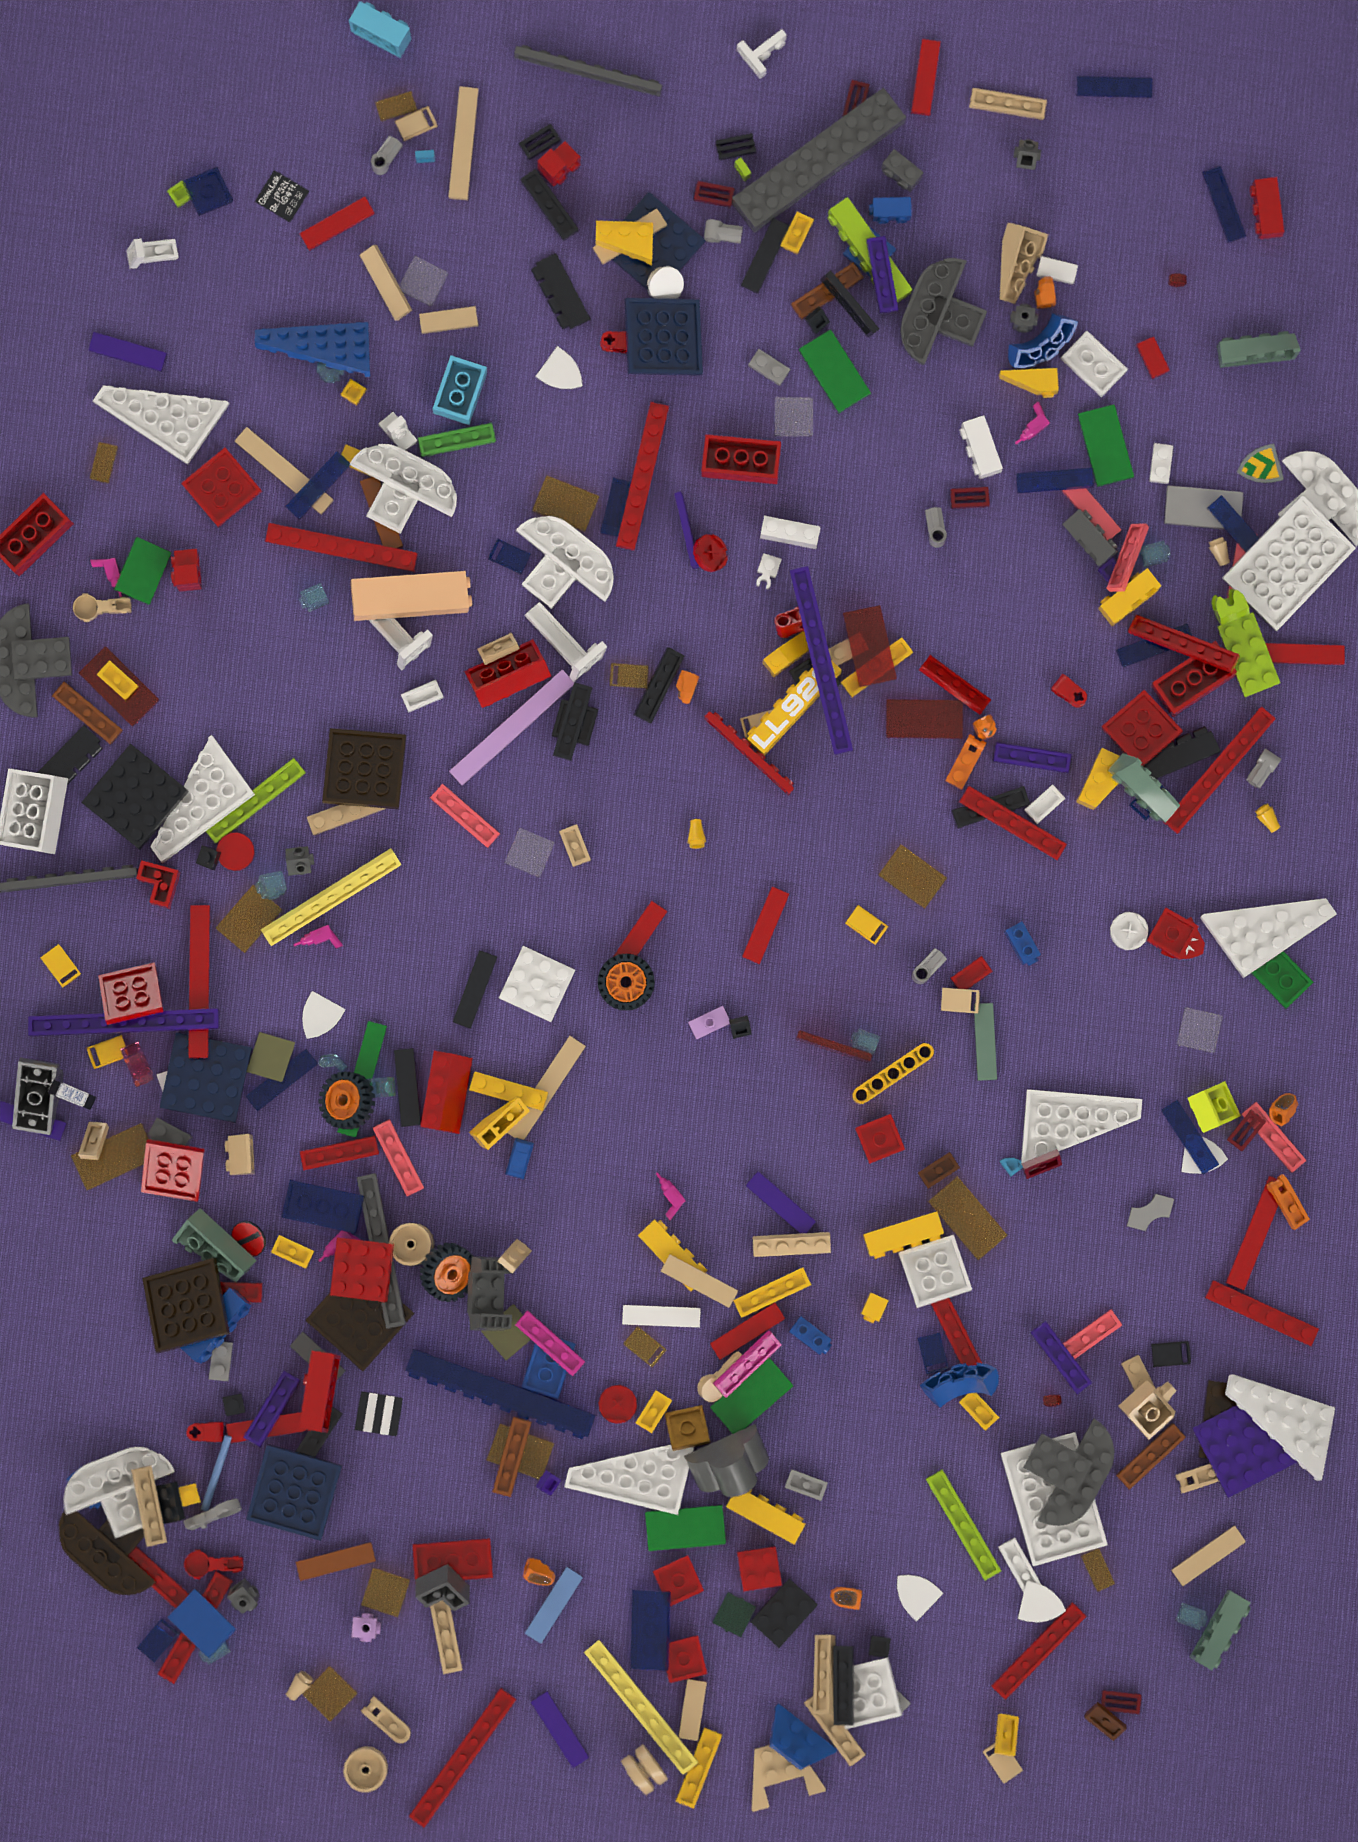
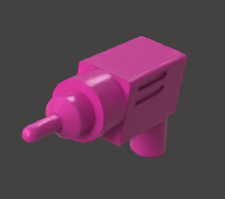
[1015,402,1050,444]
[90,558,122,597]
[293,925,343,949]
[656,1172,686,1220]
[319,1229,361,1262]

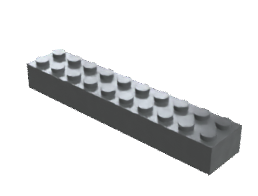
[732,87,906,233]

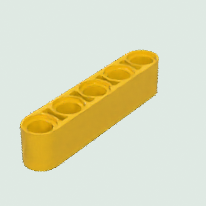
[852,1043,934,1104]

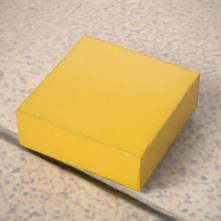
[340,379,367,406]

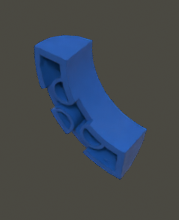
[1008,313,1078,368]
[920,1363,999,1408]

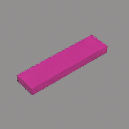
[515,1310,585,1376]
[713,1330,782,1398]

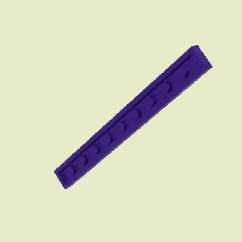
[789,566,853,755]
[28,1008,220,1037]

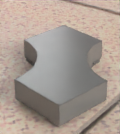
[1127,1194,1174,1231]

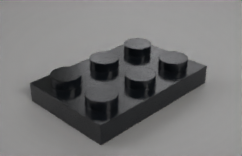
[750,1578,818,1648]

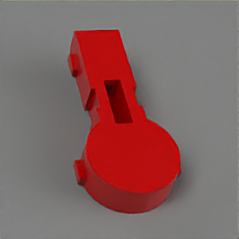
[184,1549,243,1579]

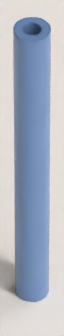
[201,1435,232,1511]

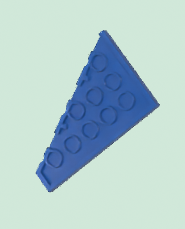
[255,322,370,377]

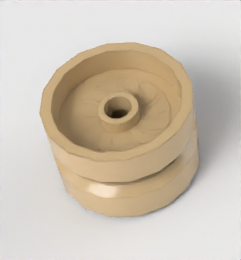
[389,1223,435,1266]
[621,1744,668,1796]
[344,1746,388,1792]

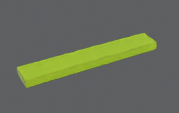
[206,758,306,844]
[926,1469,1001,1581]

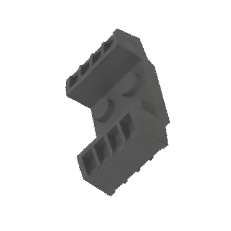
[467,1256,514,1331]

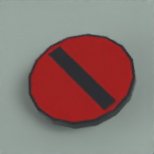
[231,1220,266,1257]

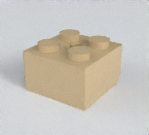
[1119,1380,1176,1439]

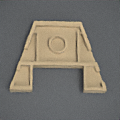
[752,1745,826,1812]

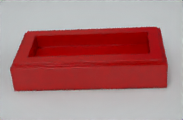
[1136,336,1170,379]
[950,956,993,989]

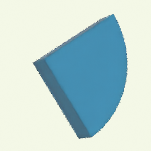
[999,1158,1022,1177]

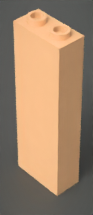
[351,571,472,621]

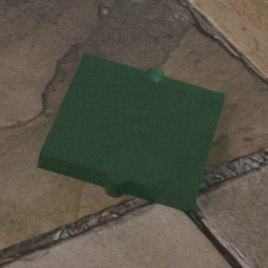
[712,1592,756,1637]

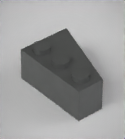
[1063,509,1118,567]

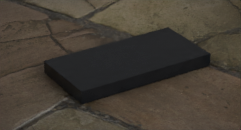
[820,270,879,337]

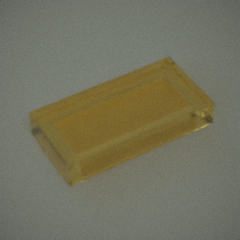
[375,91,417,121]
[90,442,118,484]
[1081,1548,1115,1592]

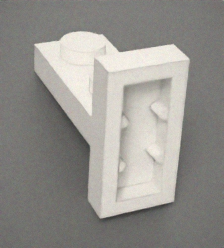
[737,29,787,79]
[126,239,178,269]
[379,412,418,451]

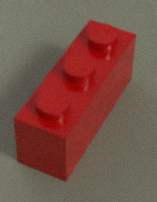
[1250,177,1285,239]

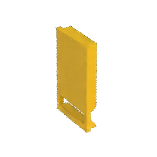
[845,905,889,945]
[40,944,81,988]
[87,1035,130,1069]

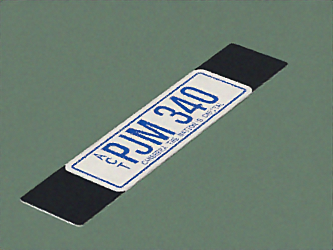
[48,1080,96,1110]

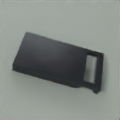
[1151,1341,1191,1367]

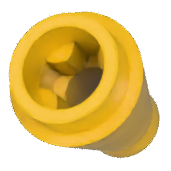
[1255,803,1281,833]
[687,819,706,849]

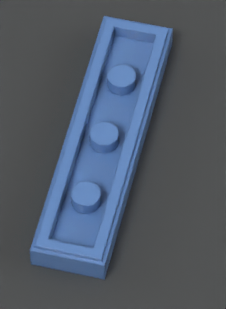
[525,1567,583,1644]

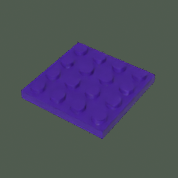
[1192,1405,1297,1498]

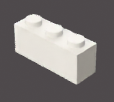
[959,415,1003,479]
[760,516,820,549]

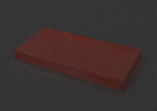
[843,605,897,688]
[79,646,160,727]
[886,699,963,739]
[795,1031,872,1064]

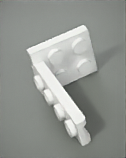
[525,602,607,682]
[369,618,433,670]

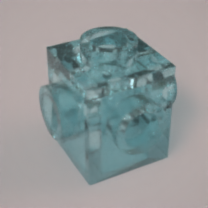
[317,362,344,383]

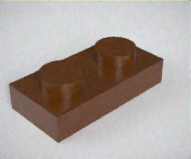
[917,1152,960,1189]
[1084,1702,1127,1741]

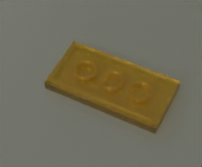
[71,1123,149,1191]
[928,1176,1007,1260]

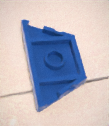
[770,1703,837,1770]

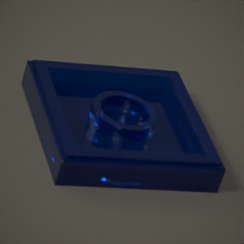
[182,167,233,216]

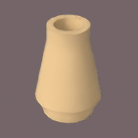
[1208,537,1230,566]
[286,1671,313,1701]

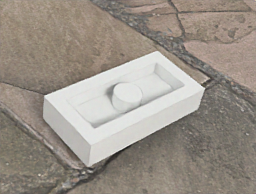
[1149,443,1173,484]

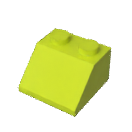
[1187,1081,1241,1133]

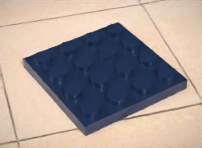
[612,192,706,290]
[624,298,703,376]
[160,1033,252,1123]
[246,1444,342,1541]

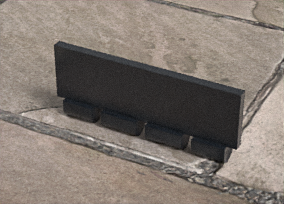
[531,253,591,330]
[37,725,103,785]
[1144,726,1221,779]

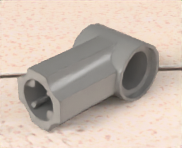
[371,136,403,175]
[704,220,743,244]
[925,507,947,548]
[1246,748,1281,789]
[912,948,947,984]

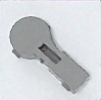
[183,1499,242,1531]

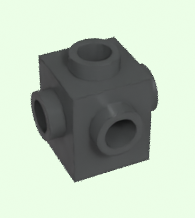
[1013,139,1041,170]
[1010,304,1038,333]
[285,846,314,876]
[227,1578,260,1614]

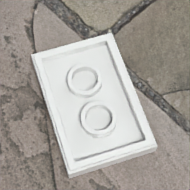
[1060,331,1128,397]

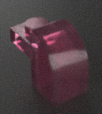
[120,1041,154,1087]

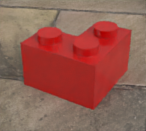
[537,141,581,187]
[171,549,202,592]
[136,860,181,909]

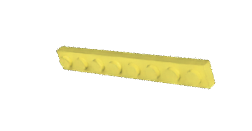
[261,848,401,946]
[584,1639,698,1775]

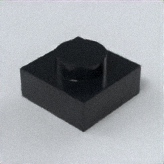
[804,306,830,334]
[196,845,221,870]
[729,1015,752,1039]
[222,1393,246,1416]
[869,1635,891,1658]

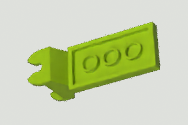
[1211,589,1280,697]

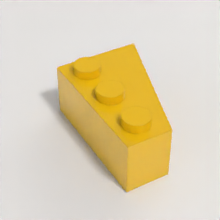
[596,221,653,265]
[1098,568,1161,627]
[1076,748,1120,810]

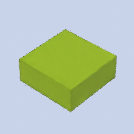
[734,157,751,182]
[167,180,194,208]

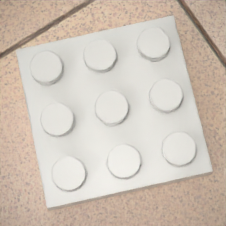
[499,946,575,1022]
[898,1235,972,1308]
[845,1658,903,1729]

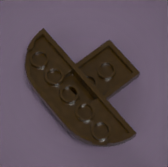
[59,1509,156,1595]

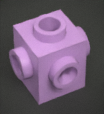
[352,1613,381,1642]

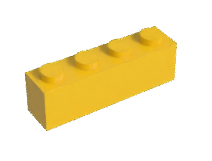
[863,1212,944,1259]
[638,1219,708,1292]
[726,1490,805,1545]

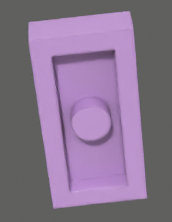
[688,1006,730,1040]

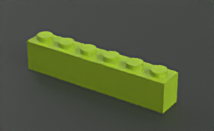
[827,197,913,303]

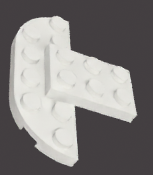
[350,444,457,534]
[1278,451,1358,547]
[516,516,613,609]
[64,1447,175,1538]

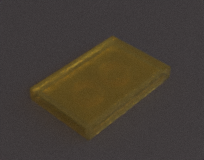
[532,475,599,532]
[878,844,947,909]
[216,885,282,953]
[487,1423,555,1479]

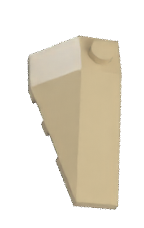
[1000,223,1049,304]

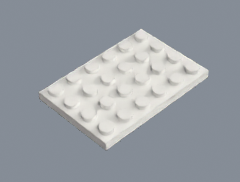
[1222,495,1356,631]
[1000,1432,1108,1566]

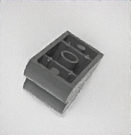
[12,1057,63,1135]
[684,1424,769,1497]

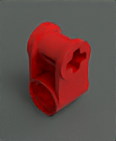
[600,331,627,354]
[774,607,804,638]
[1051,674,1087,708]
[186,1422,224,1442]

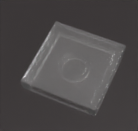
[399,256,449,307]
[775,397,813,436]
[505,828,555,878]
[1176,1007,1223,1054]

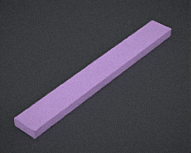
[449,670,574,786]

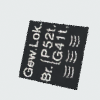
[255,170,309,222]

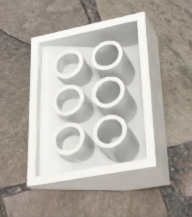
[0,768,68,854]

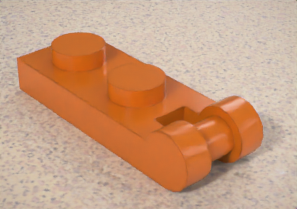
[945,734,987,790]
[1266,1174,1310,1230]

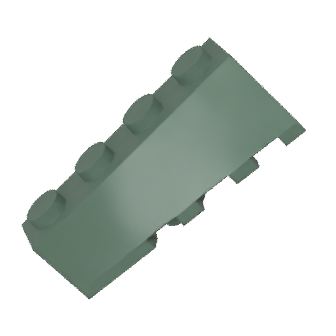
[1217,331,1300,368]
[1108,753,1180,822]
[171,1208,257,1282]
[1190,1590,1251,1670]

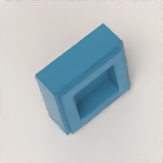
[415,150,435,163]

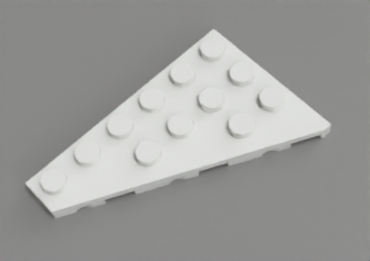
[93,385,229,465]
[150,735,255,863]
[1200,898,1337,978]
[1021,1090,1142,1165]
[1225,1374,1335,1481]
[564,1445,694,1515]

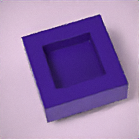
[1098,557,1116,582]
[536,1470,561,1496]

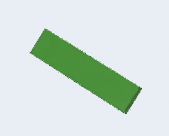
[418,423,496,457]

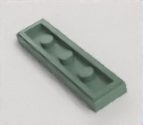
[973,1003,997,1081]

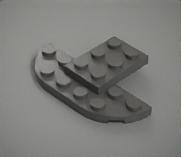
[900,258,987,365]
[0,604,72,718]
[1023,1418,1114,1526]

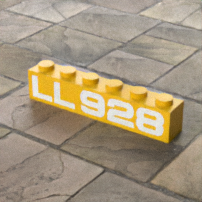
[747,660,842,756]

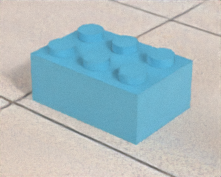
[349,1,411,58]
[433,356,487,425]

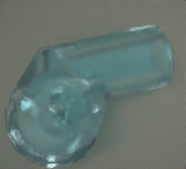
[318,1054,348,1072]

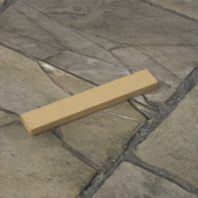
[449,87,479,200]
[234,427,334,515]
[507,1036,586,1140]

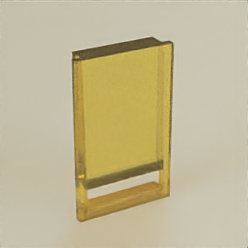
[610,663,648,688]
[623,1326,667,1368]

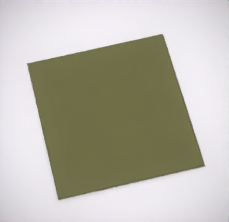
[247,1032,295,1082]
[481,1304,531,1361]

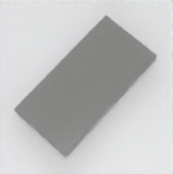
[1164,486,1243,531]

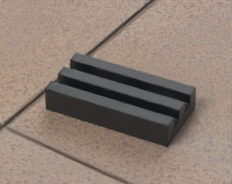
[519,123,561,160]
[715,133,756,161]

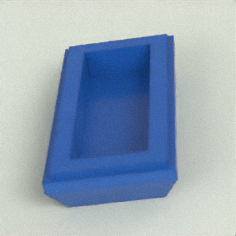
[505,1138,534,1180]

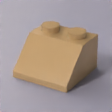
[225,1134,255,1175]

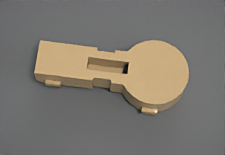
[73,593,132,622]
[697,1351,742,1402]

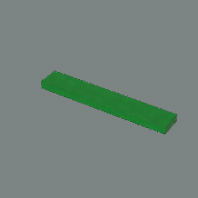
[337,1021,387,1138]

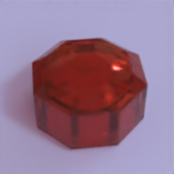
[1168,273,1187,287]
[1043,1395,1062,1407]

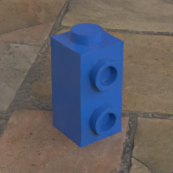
[869,197,912,224]
[1004,921,1041,966]
[789,1316,832,1355]

